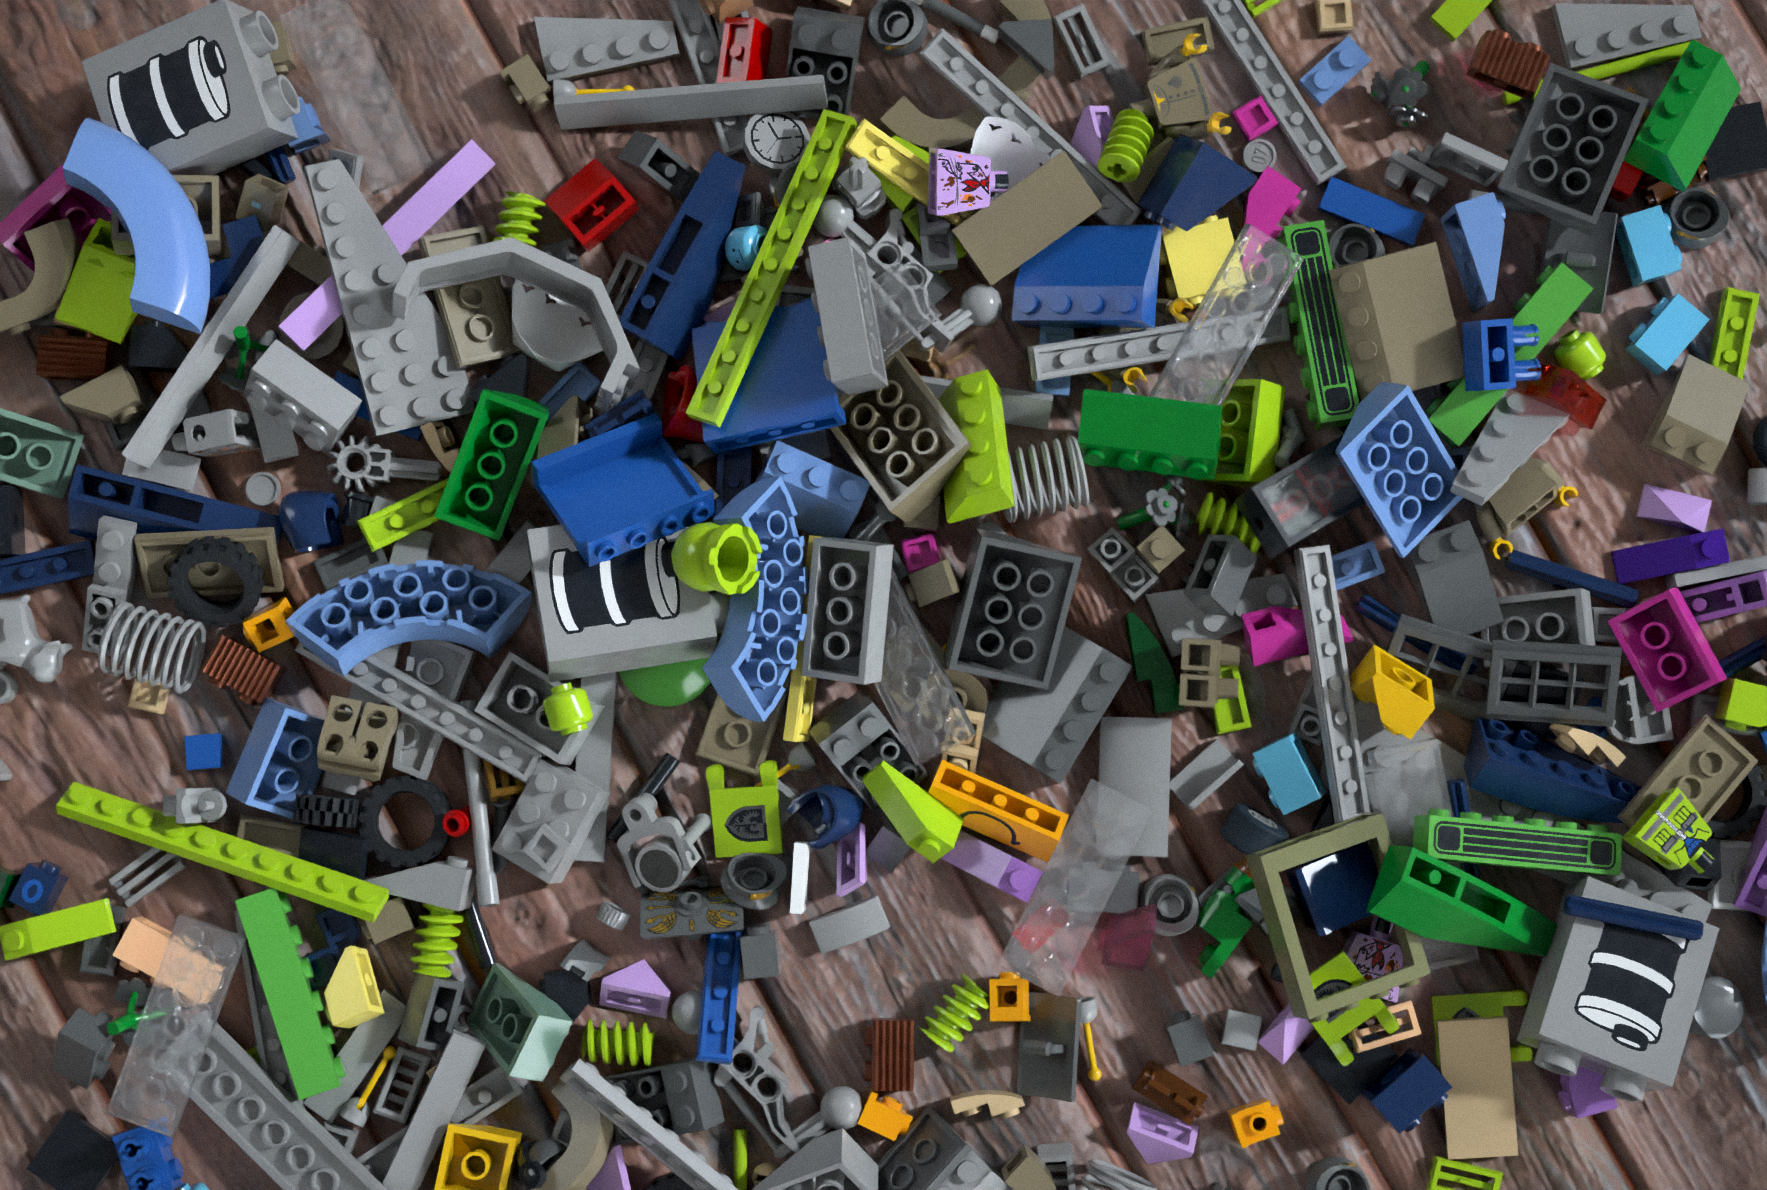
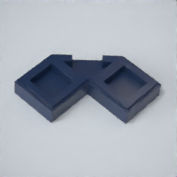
[209,215,264,301]
[302,908,362,991]

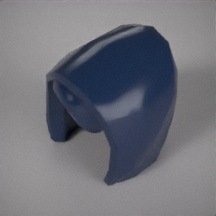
[278,491,344,552]
[787,784,864,849]

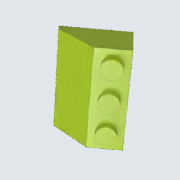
[1195,379,1286,487]

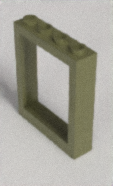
[1245,812,1431,1023]

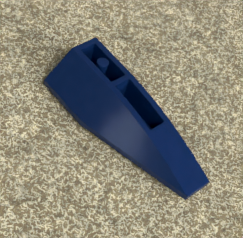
[619,151,746,362]
[68,464,283,549]
[1464,716,1642,823]

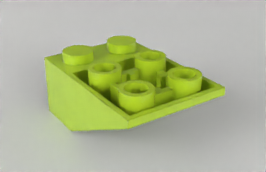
[56,218,138,344]

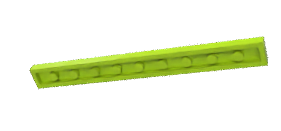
[686,109,857,428]
[56,782,389,923]

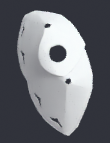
[970,116,1052,202]
[512,279,603,372]

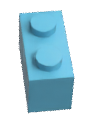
[1615,205,1682,287]
[1625,293,1710,376]
[1252,731,1327,815]

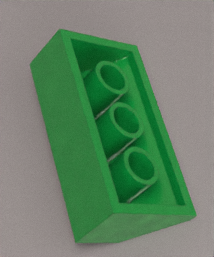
[1623,39,1741,192]
[434,389,549,541]
[1078,389,1222,480]

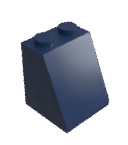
[1137,134,1258,232]
[1285,841,1379,937]

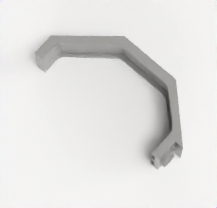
[391,237,640,413]

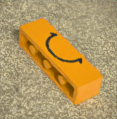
[928,760,1069,863]

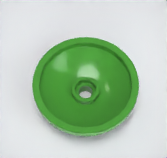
[619,642,717,707]

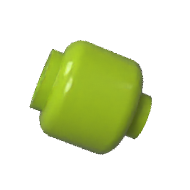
[1554,329,1606,382]
[543,682,593,736]

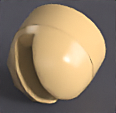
[752,1162,777,1186]

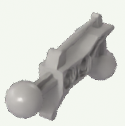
[812,194,1002,353]
[672,991,864,1158]

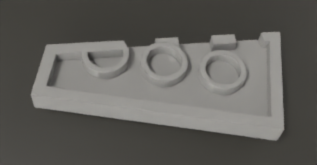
[1551,3,1702,70]
[534,17,680,85]
[1450,389,1570,506]
[1144,574,1298,658]
[392,640,477,780]

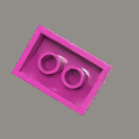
[0,162,111,272]
[1608,587,1727,712]

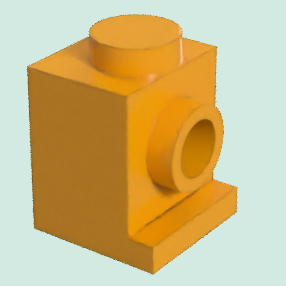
[242,597,294,653]
[989,972,1031,1022]
[857,1088,913,1141]
[1226,1097,1284,1148]

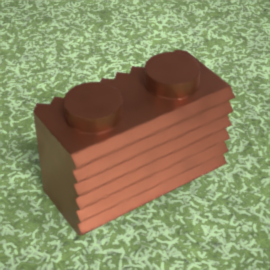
[1465,29,1550,98]
[35,329,116,382]
[201,634,287,706]
[865,1018,914,1091]

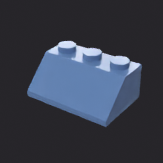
[755,440,870,538]
[226,697,325,819]

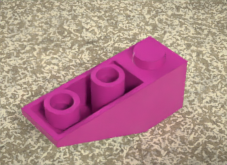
[1238,166,1301,273]
[1241,606,1353,666]

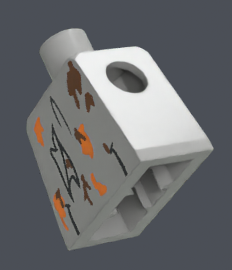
[172,409,261,457]

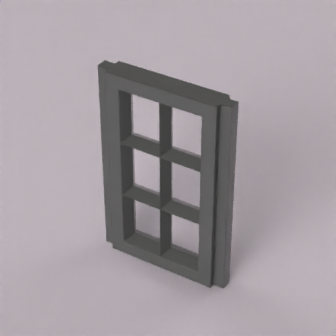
[1385,614,1518,720]
[1485,640,1622,727]

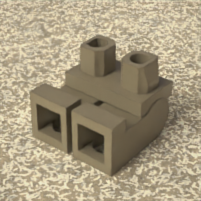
[1179,638,1240,707]
[317,695,399,782]

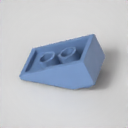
[1440,192,1506,314]

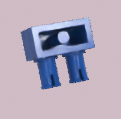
[1462,318,1541,392]
[112,1118,183,1190]

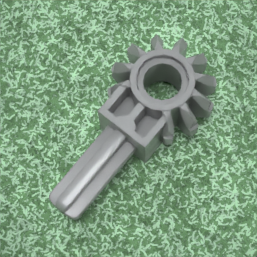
[832,156,886,220]
[327,435,442,493]

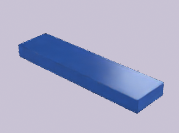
[695,931,743,1065]

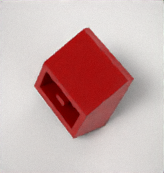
[544,158,639,253]

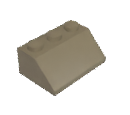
[111,175,221,255]

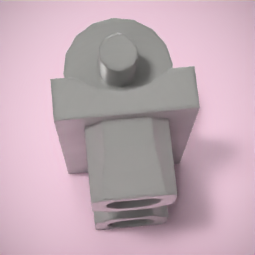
[1382,144,1449,206]
[163,788,227,823]

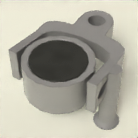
[617,793,713,893]

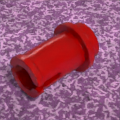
[442,805,471,837]

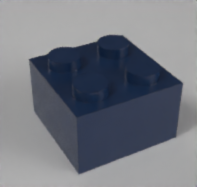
[1361,1047,1452,1134]

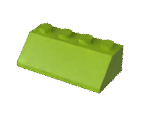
[938,369,1015,524]

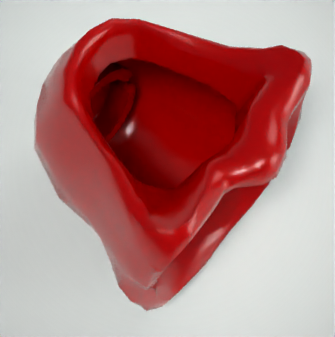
[661,365,705,444]

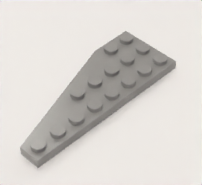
[304,159,475,436]

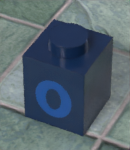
[8,860,69,916]

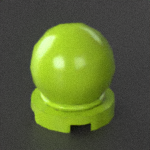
[671,522,762,595]

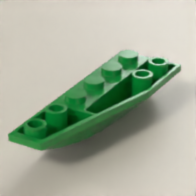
[1366,845,1557,957]

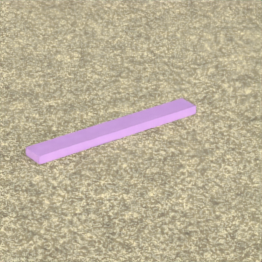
[278,139,495,352]

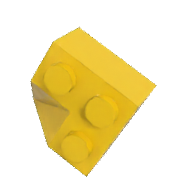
[1350,645,1435,740]
[434,1123,522,1190]

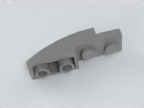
[82,515,138,656]

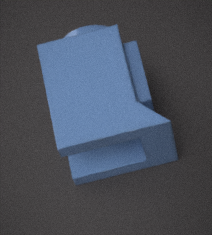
[288,97,332,154]

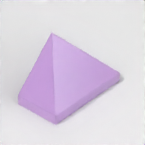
[1070,106,1114,171]
[1636,484,1712,533]
[836,822,867,897]
[599,959,671,1019]
[1257,1003,1314,1065]
[1126,1102,1199,1164]
[586,1142,631,1190]

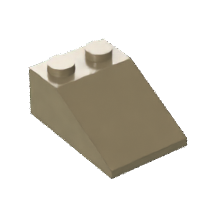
[1641,354,1750,475]

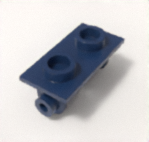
[584,389,660,438]

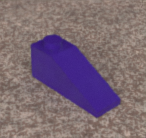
[1611,528,1730,584]

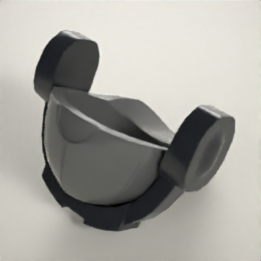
[515,1138,567,1190]

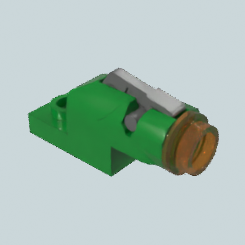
[1196,857,1255,979]

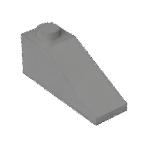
[365,856,477,911]

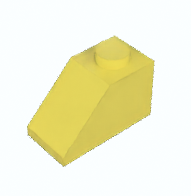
[324,945,385,1029]

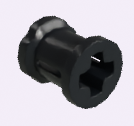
[337,490,375,530]

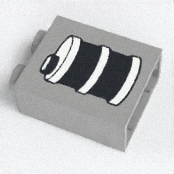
[81,0,300,176]
[527,523,729,682]
[1517,876,1720,1103]

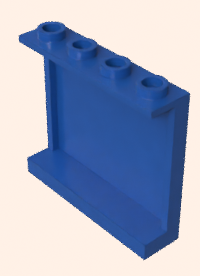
[691,298,846,454]
[531,413,715,567]

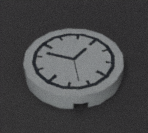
[743,111,810,174]

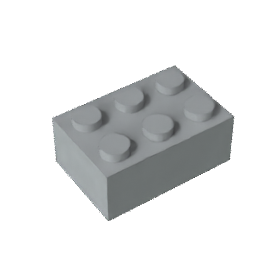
[243,339,362,455]
[474,651,605,765]
[491,759,611,884]

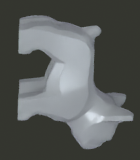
[0,594,73,683]

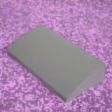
[1096,717,1172,857]

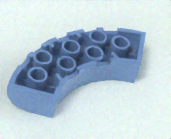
[62,117,211,334]
[702,476,809,722]
[285,560,532,676]

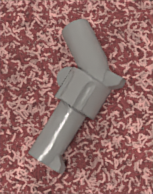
[1274,408,1307,469]

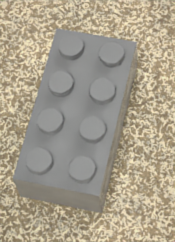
[805,237,889,396]
[801,537,894,685]

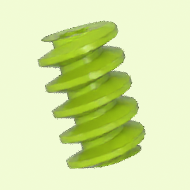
[1096,108,1154,183]
[493,191,546,247]
[1194,492,1261,554]
[410,903,464,978]
[918,973,990,1052]
[581,1018,655,1067]

